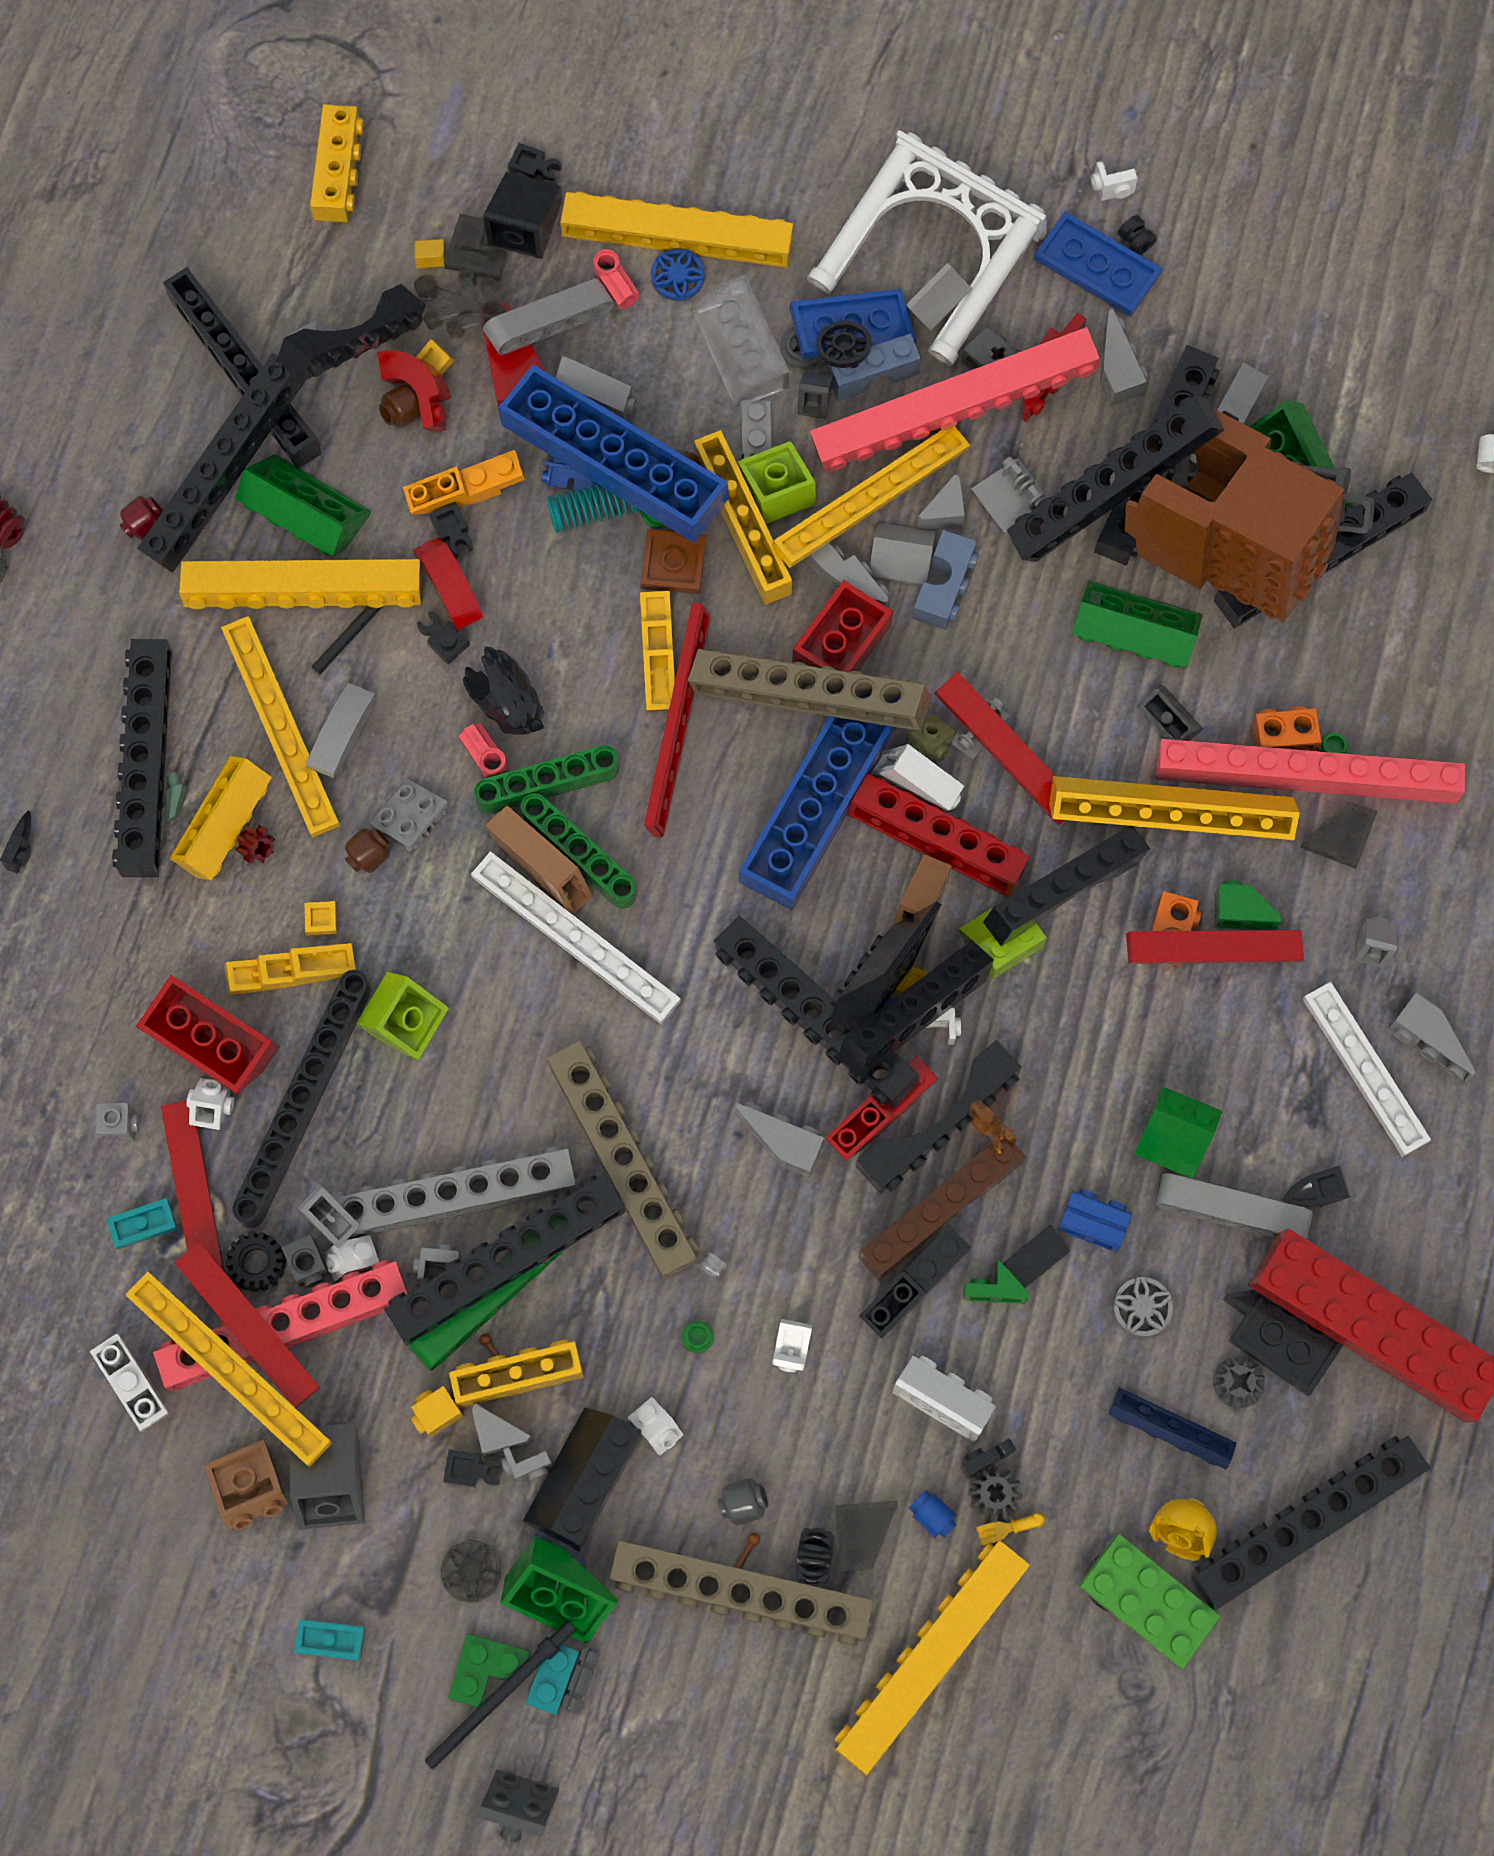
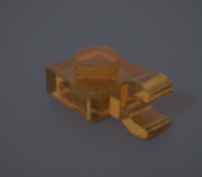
[969,1099,1017,1154]

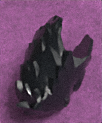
[463,646,544,735]

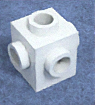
[187,1078,234,1130]

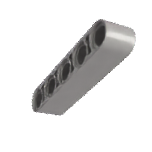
[483,278,615,355]
[1156,1173,1313,1240]

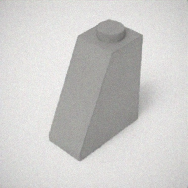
[555,356,636,420]

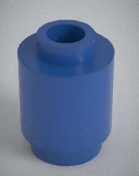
[909,1490,957,1539]

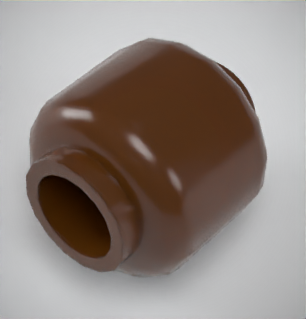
[379,385,421,428]
[345,828,391,873]

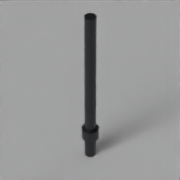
[424,1620,577,1770]

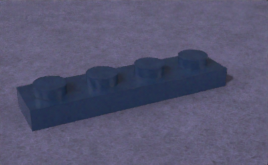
[1108,1387,1237,1470]

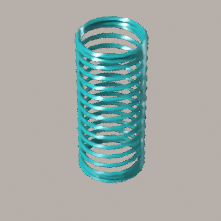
[547,484,641,533]

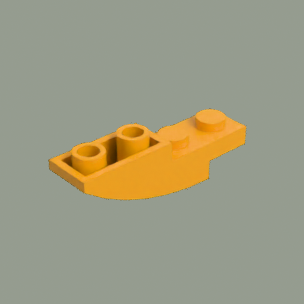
[403,450,526,515]

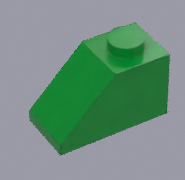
[1215,880,1281,930]

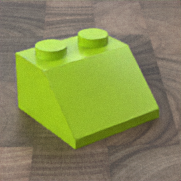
[737,441,816,524]
[958,898,1047,980]
[356,972,449,1061]

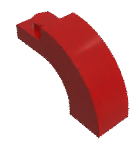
[377,350,451,433]
[413,537,484,630]

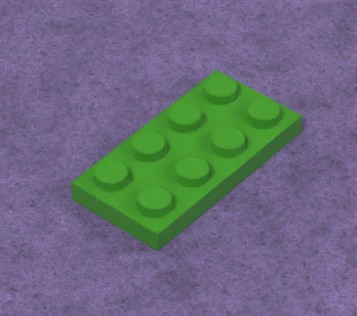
[1078,1534,1221,1669]

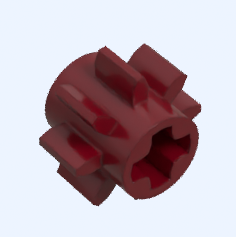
[236,825,275,864]

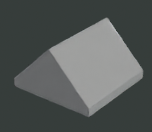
[906,262,972,331]
[869,522,936,587]

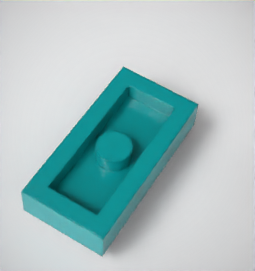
[106,1198,178,1250]
[294,1619,365,1661]
[525,1645,580,1716]

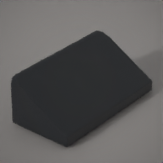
[1137,685,1203,741]
[1003,1225,1069,1288]

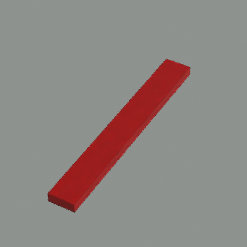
[644,603,711,837]

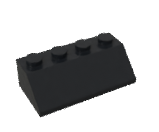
[523,1408,642,1552]

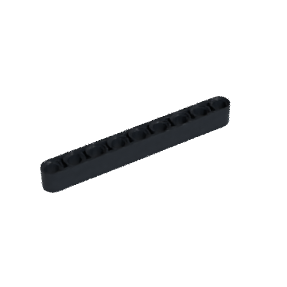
[232,970,371,1228]

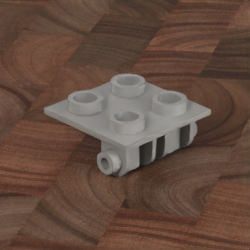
[970,457,1048,534]
[369,778,448,853]

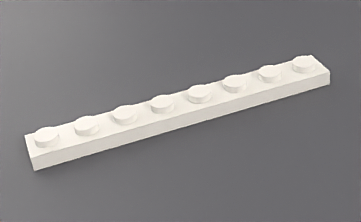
[471,851,681,1025]

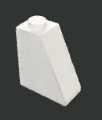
[870,744,964,812]

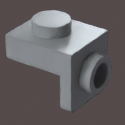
[96,1103,140,1142]
[413,1244,462,1282]
[500,1446,552,1482]

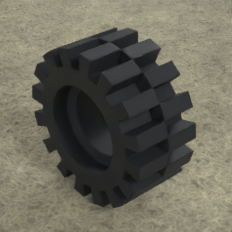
[225,1231,286,1292]

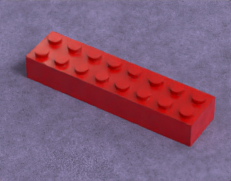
[1248,1228,1494,1423]

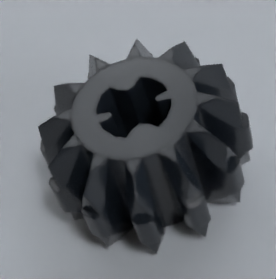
[796,1528,834,1584]

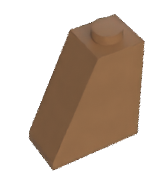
[893,854,952,925]

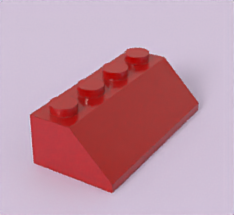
[135,975,280,1094]

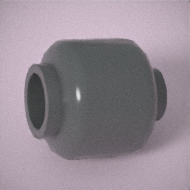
[718,1478,769,1525]

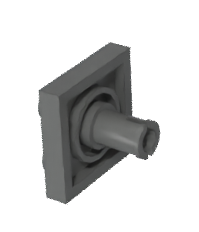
[478,1769,559,1843]

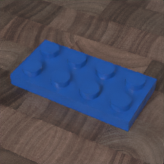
[1033,211,1163,317]
[789,289,915,359]

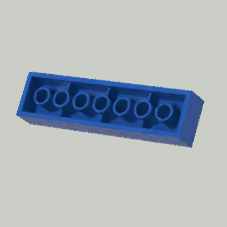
[498,365,729,543]
[739,670,900,910]

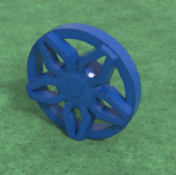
[651,249,705,301]

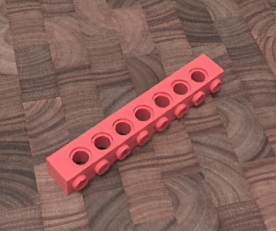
[153,1260,409,1392]

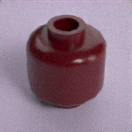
[120,496,163,540]

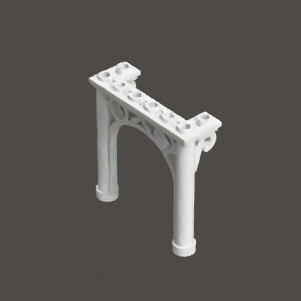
[807,130,1047,366]

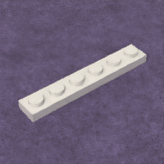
[1302,982,1431,1157]

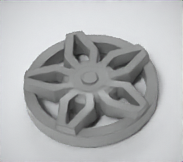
[1113,1277,1173,1337]

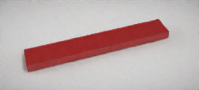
[934,672,1065,825]
[1126,930,1304,964]
[161,1100,225,1289]
[174,1242,320,1409]

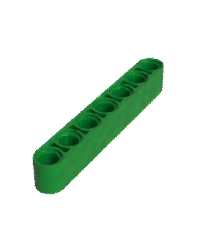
[409,1207,585,1371]

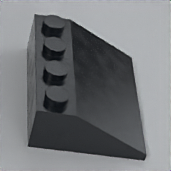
[829,901,942,1031]

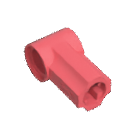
[594,249,640,309]
[459,723,509,779]

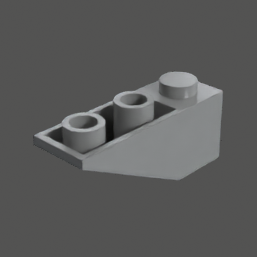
[1100,308,1148,406]
[1389,992,1476,1083]
[735,1102,824,1178]

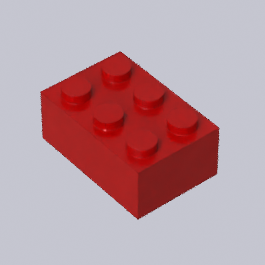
[792,580,893,692]

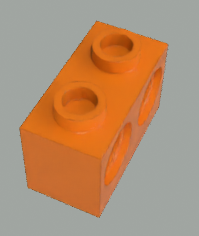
[1251,706,1321,751]
[1151,891,1201,966]

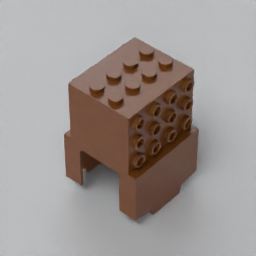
[1125,408,1345,622]

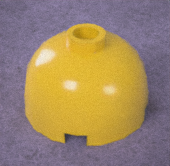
[1149,1498,1217,1561]

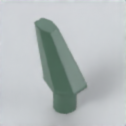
[165,772,188,823]

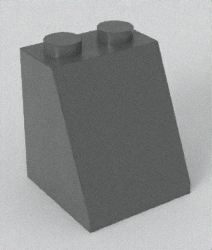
[290,1422,364,1529]

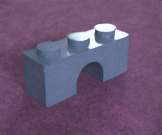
[828,334,921,401]
[912,530,979,630]

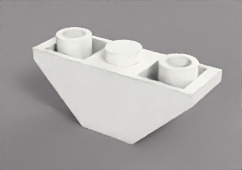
[90,1333,169,1432]

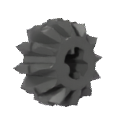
[967,1466,1023,1523]

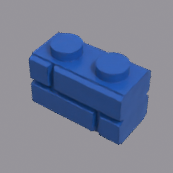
[1058,1189,1132,1253]

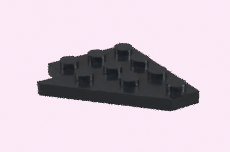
[1223,1290,1343,1397]

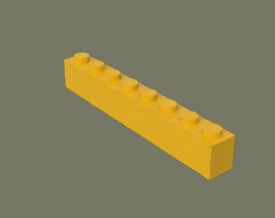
[560,192,793,268]
[179,559,423,610]
[1049,776,1300,840]
[834,1540,1030,1776]

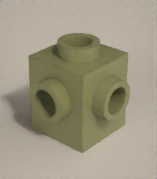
[906,714,956,763]

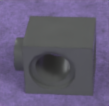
[281,1234,329,1288]

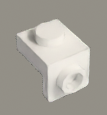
[1091,161,1138,201]
[926,1008,961,1045]
[325,1235,379,1281]
[772,1319,812,1372]
[627,1397,683,1455]

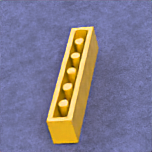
[694,430,792,605]

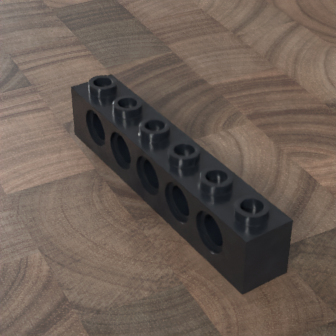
[838,940,994,1078]

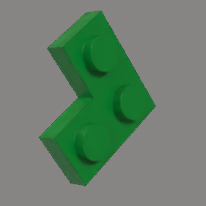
[448,1634,530,1707]

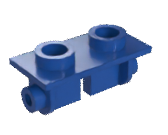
[541,457,601,494]

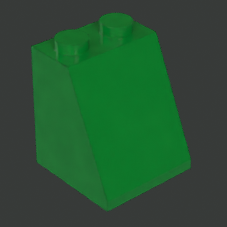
[1134,1087,1223,1179]

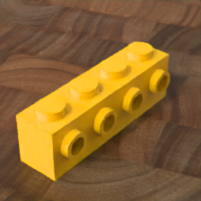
[310,104,364,223]
[169,756,272,881]
[449,1339,584,1409]

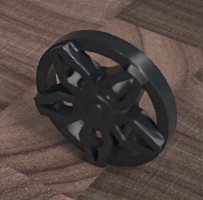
[816,321,872,369]

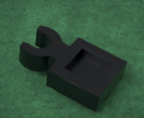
[508,143,562,183]
[429,502,473,558]
[417,611,470,664]
[961,1438,1016,1479]
[443,1450,503,1488]

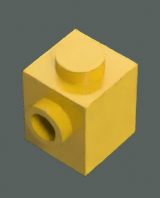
[410,1386,463,1438]

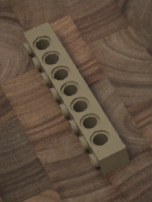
[688,649,931,731]
[546,1040,699,1281]
[609,1540,874,1646]

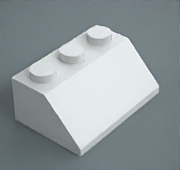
[892,1356,996,1443]

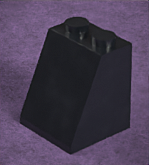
[483,172,562,259]

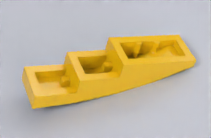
[640,591,675,711]
[224,943,356,995]

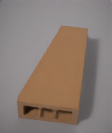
[485,806,593,915]

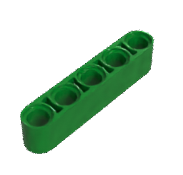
[474,745,619,814]
[521,793,637,908]

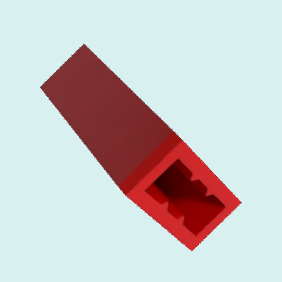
[478,302,546,411]

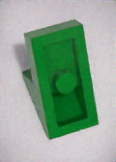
[963,1260,1029,1304]

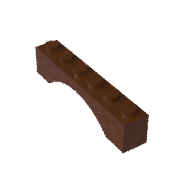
[859,1132,1026,1281]

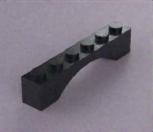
[277,284,426,382]
[983,826,1150,946]
[856,1040,1022,1194]

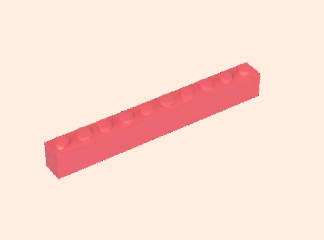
[810,327,1100,471]
[1155,739,1465,804]

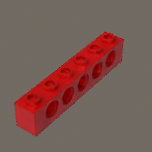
[848,774,1030,898]

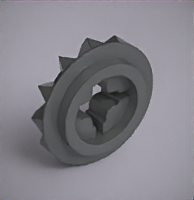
[780,327,821,370]
[1213,1357,1265,1408]

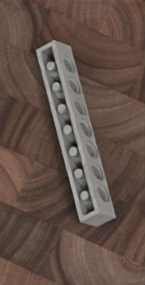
[328,1146,577,1243]

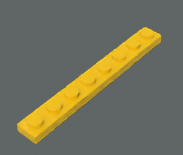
[771,426,970,568]
[221,616,340,838]
[125,1272,332,1468]

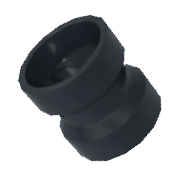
[1117,215,1157,255]

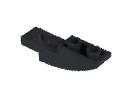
[859,1225,972,1338]

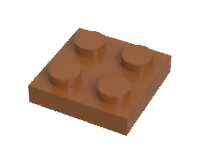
[640,529,706,594]

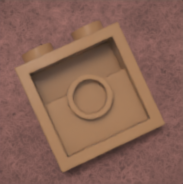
[204,1439,289,1530]

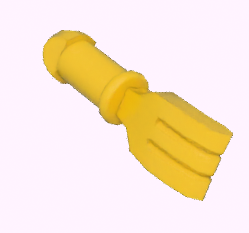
[976,1512,1046,1546]

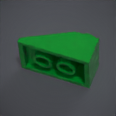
[500,1536,618,1644]

